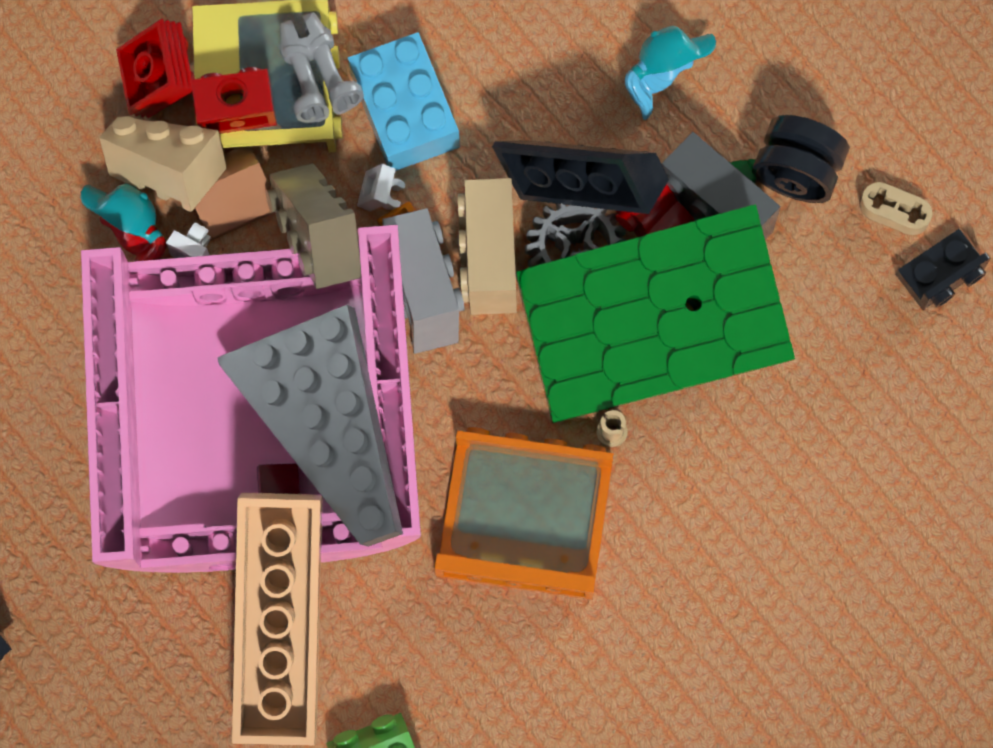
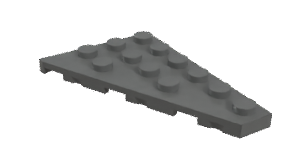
[217,305,403,547]

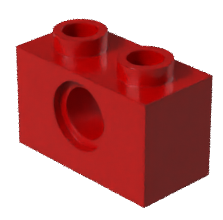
[191,67,277,134]

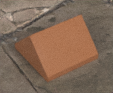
[195,146,275,241]

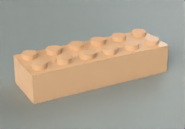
[232,493,323,745]

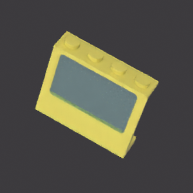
[192,0,343,153]

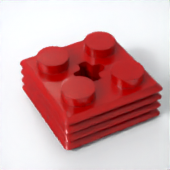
[116,18,195,118]

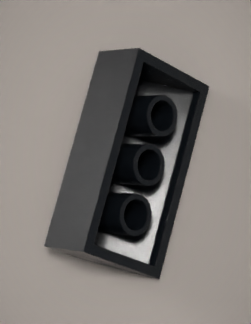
[492,140,669,214]

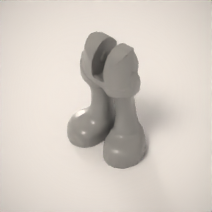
[279,12,364,123]

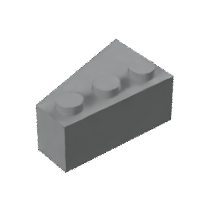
[382,208,465,354]

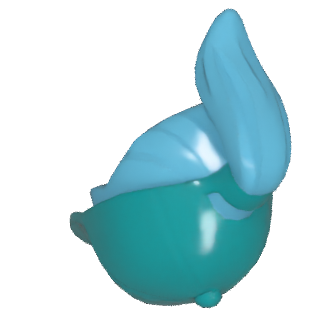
[625,25,716,120]

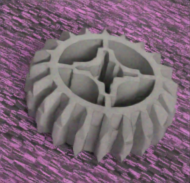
[525,203,627,267]

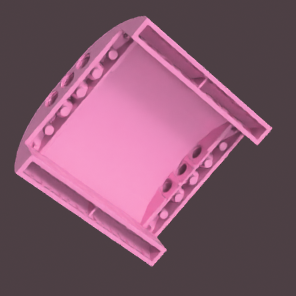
[81,225,421,573]

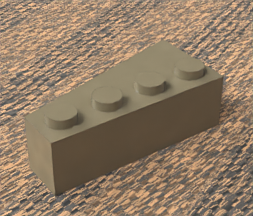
[266,163,361,289]

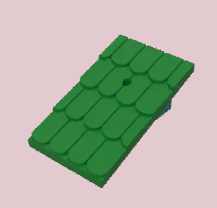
[515,204,795,424]

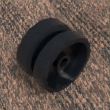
[752,115,850,203]

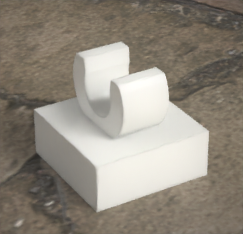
[357,164,405,211]
[166,222,211,258]

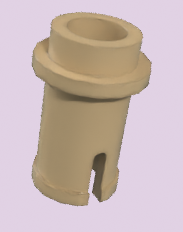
[597,410,628,447]

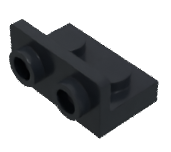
[895,229,991,310]

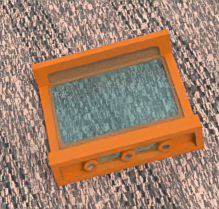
[435,427,614,600]

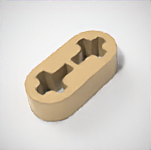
[860,182,932,235]

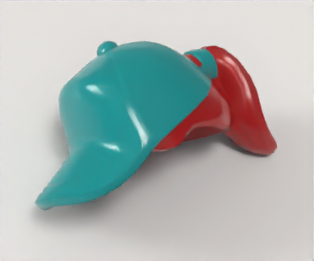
[80,184,167,262]

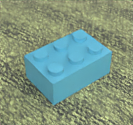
[348,32,460,171]

